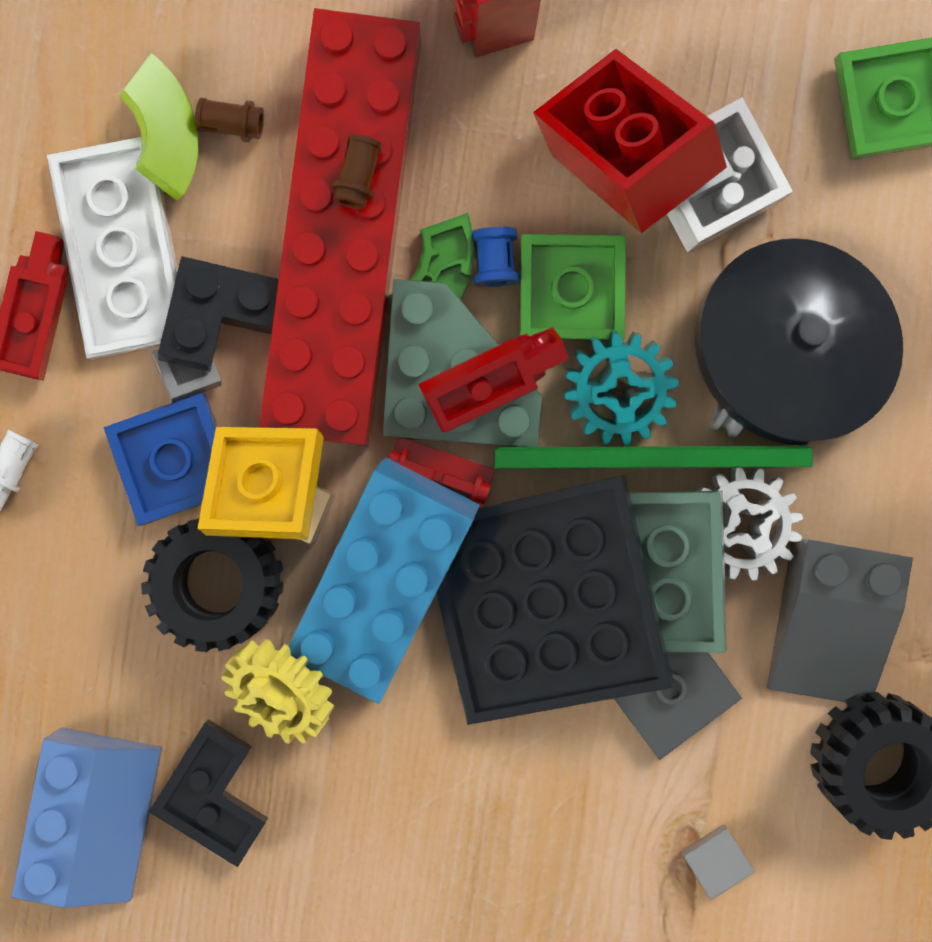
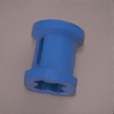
[472,227,520,287]

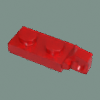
[0,231,68,381]
[418,327,569,433]

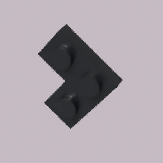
[158,256,279,372]
[149,719,268,867]

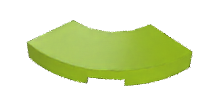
[119,52,198,201]

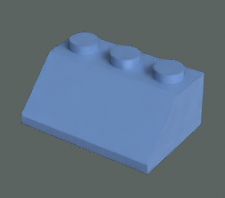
[11,728,162,908]

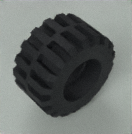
[141,518,284,652]
[810,692,932,840]

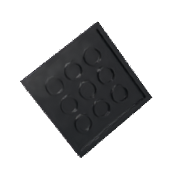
[436,475,674,725]

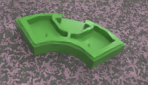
[388,213,474,306]

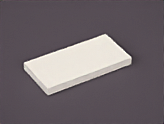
[47,137,178,360]

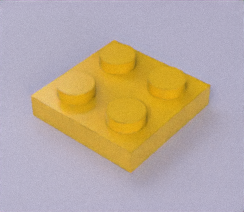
[197,427,324,540]

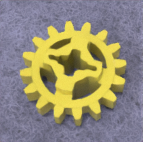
[222,639,334,744]

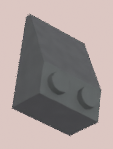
[767,538,913,702]

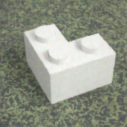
[667,97,793,253]

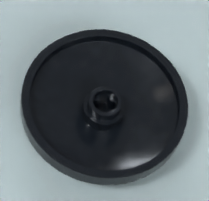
[695,238,903,446]

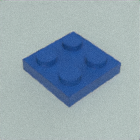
[103,393,217,526]

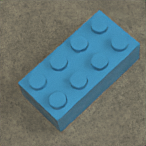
[289,457,480,704]

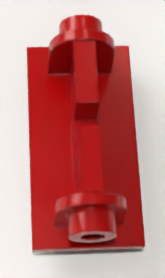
[389,437,496,508]

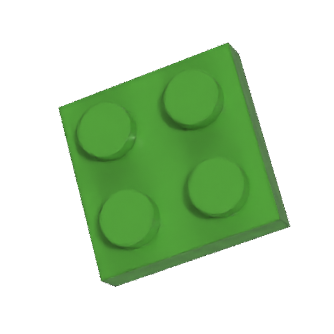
[834,37,932,160]
[520,234,626,341]

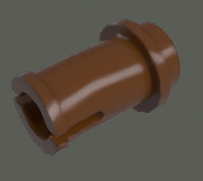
[195,98,264,143]
[331,134,382,209]

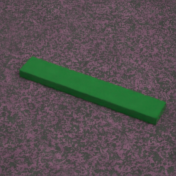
[493,446,813,469]

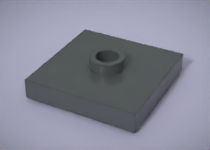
[614,652,742,760]

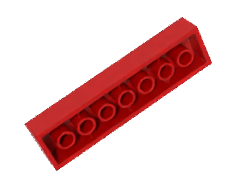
[259,8,422,447]

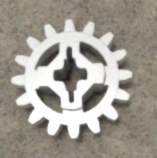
[697,467,803,581]

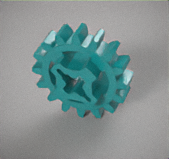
[563,330,679,445]

